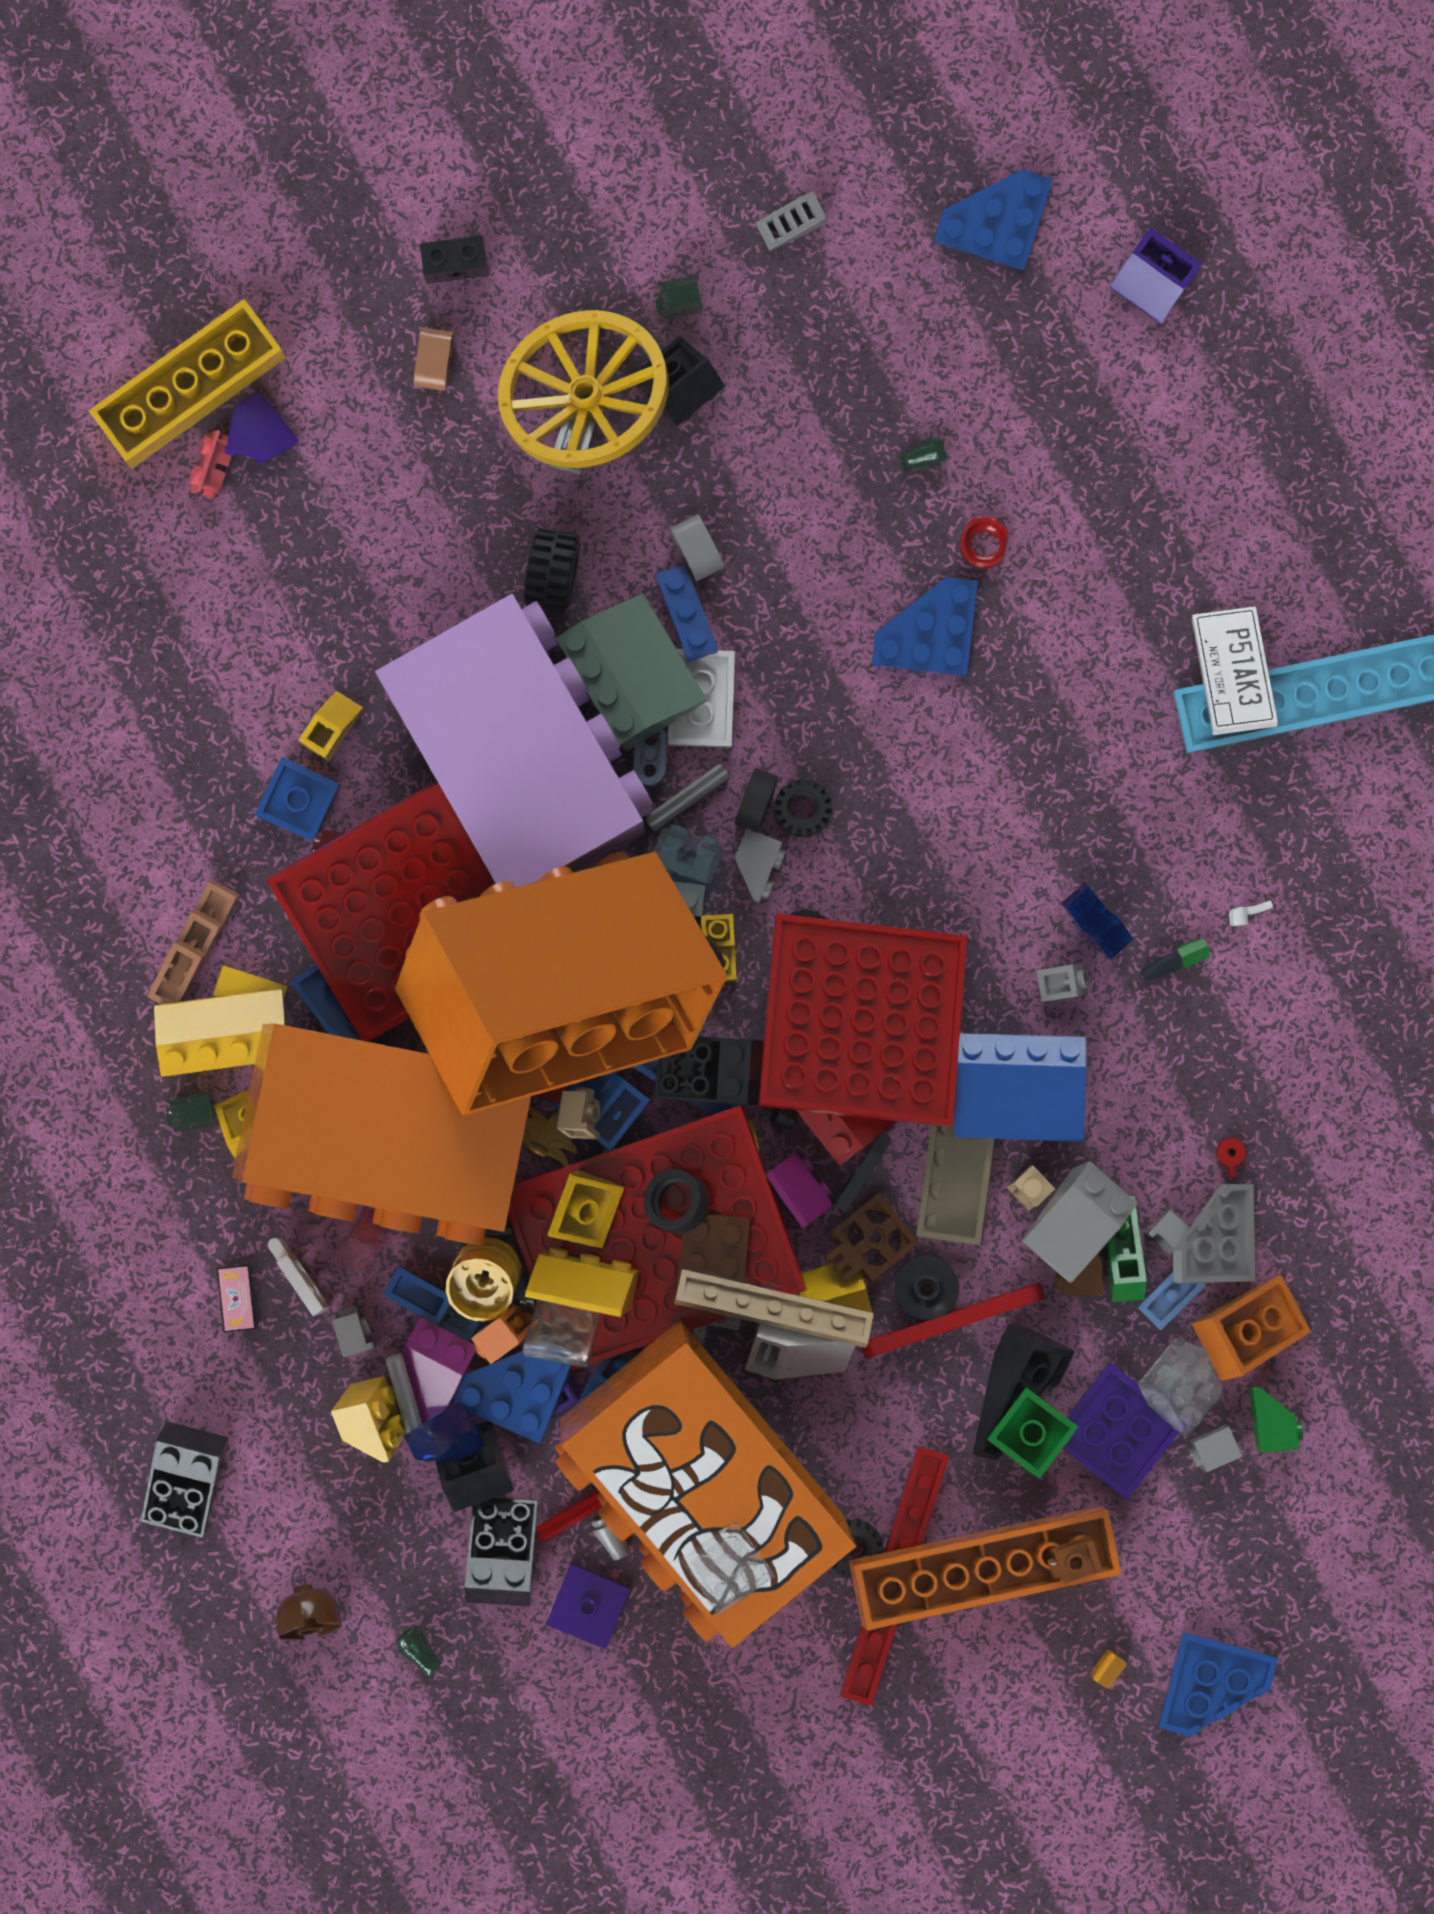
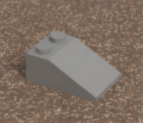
[1021,1161,1137,1283]

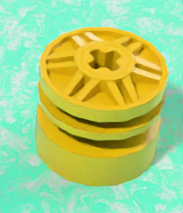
[446,1237,522,1322]

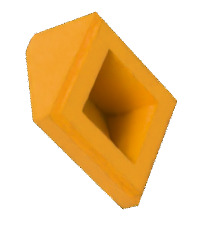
[1090,1649,1127,1689]

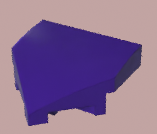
[225,391,299,464]

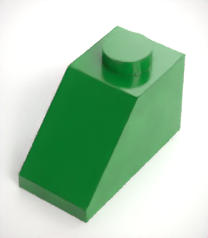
[1249,1386,1303,1453]

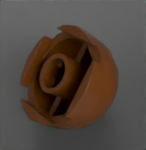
[276,1584,342,1641]

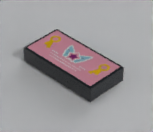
[217,1264,257,1333]

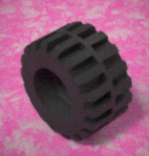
[524,527,580,613]

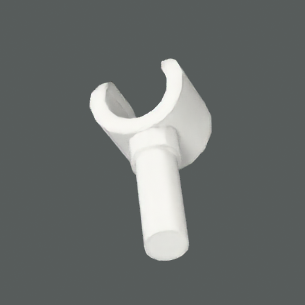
[1229,901,1273,926]

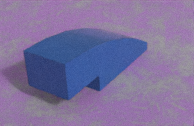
[383,1266,486,1342]

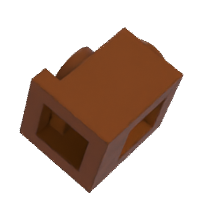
[1048,1536,1103,1584]

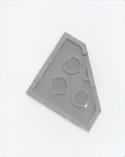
[1173,1184,1255,1283]

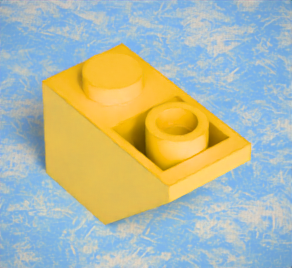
[298,691,364,762]

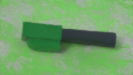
[1140,938,1210,981]

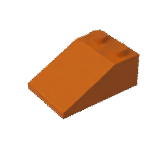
[1191,1275,1311,1381]

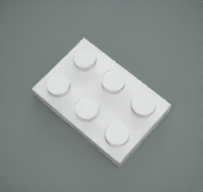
[668,649,735,748]

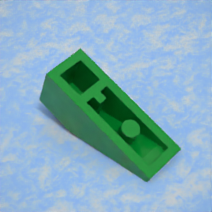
[1106,1196,1147,1302]

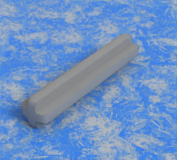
[645,764,729,831]
[386,1354,426,1445]

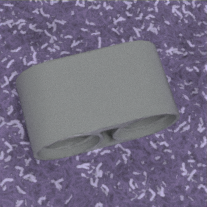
[669,514,725,582]

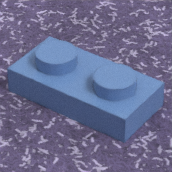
[1137,1271,1206,1330]

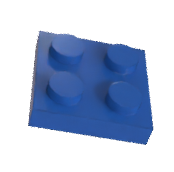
[255,757,341,843]

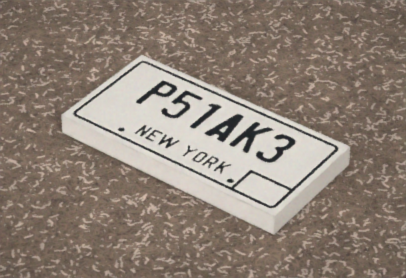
[1192,606,1278,735]

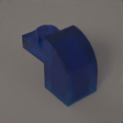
[1060,883,1134,960]

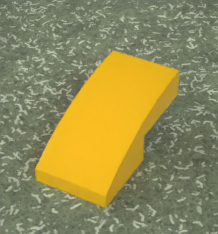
[212,965,288,997]

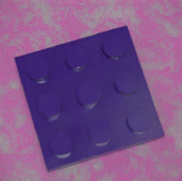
[1063,1362,1186,1499]

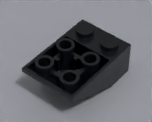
[655,1036,763,1105]
[140,1421,229,1538]
[464,1498,538,1607]

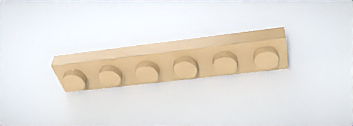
[674,1269,874,1348]

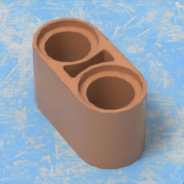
[414,328,454,391]

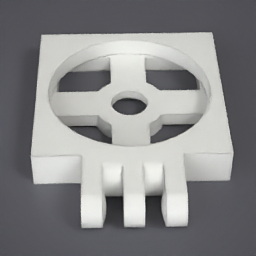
[268,1238,330,1316]

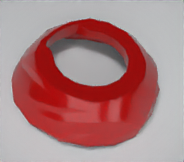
[960,516,1009,568]

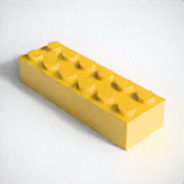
[88,299,286,469]

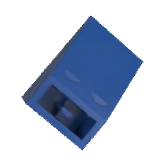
[545,1072,651,1151]

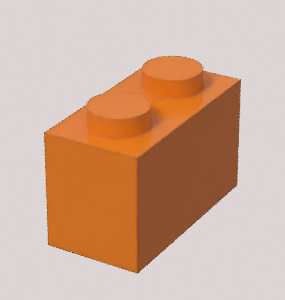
[471,1302,538,1365]

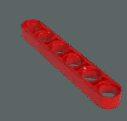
[861,1282,1046,1358]

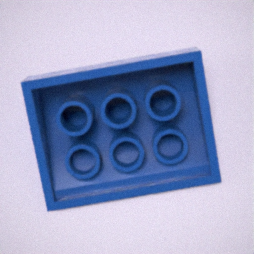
[954,1033,1086,1142]

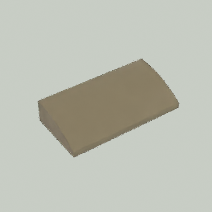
[916,1118,996,1245]

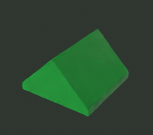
[987,1387,1078,1479]

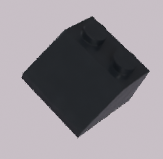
[635,336,726,426]
[430,1421,515,1512]

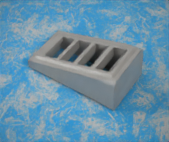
[755,191,827,252]

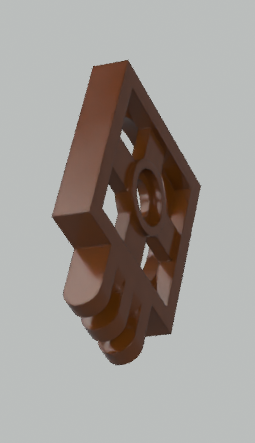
[824,1192,919,1283]

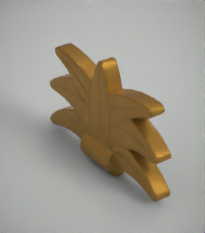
[522,1105,578,1167]

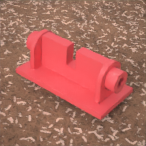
[189,430,232,499]

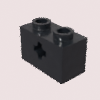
[420,235,489,284]

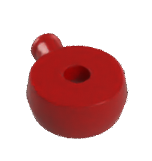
[1216,1137,1246,1178]

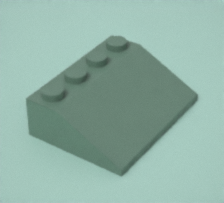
[555,593,708,751]

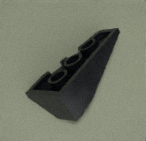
[973,1324,1075,1460]

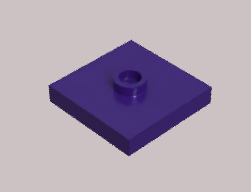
[546,1563,630,1649]

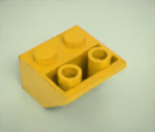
[331,1376,406,1463]

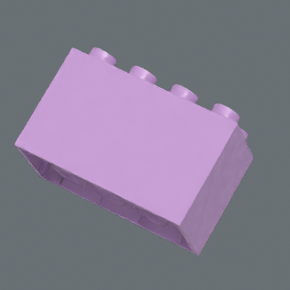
[375,594,654,887]

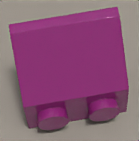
[766,1153,835,1228]

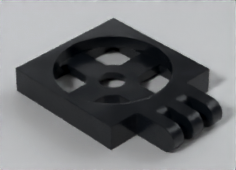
[833,1134,891,1212]

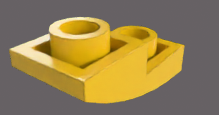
[701,914,737,982]

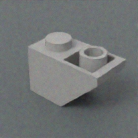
[735,829,785,904]

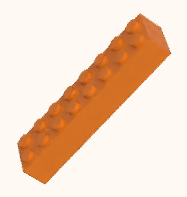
[849,1506,1121,1630]

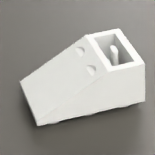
[745,1323,855,1379]

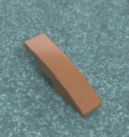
[147,880,240,1004]

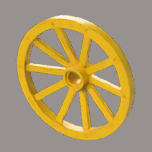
[498,310,669,468]

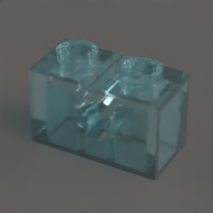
[654,824,723,887]

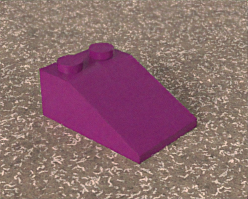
[388,1317,477,1432]

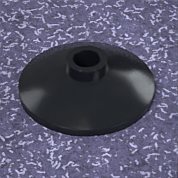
[894,1256,959,1320]

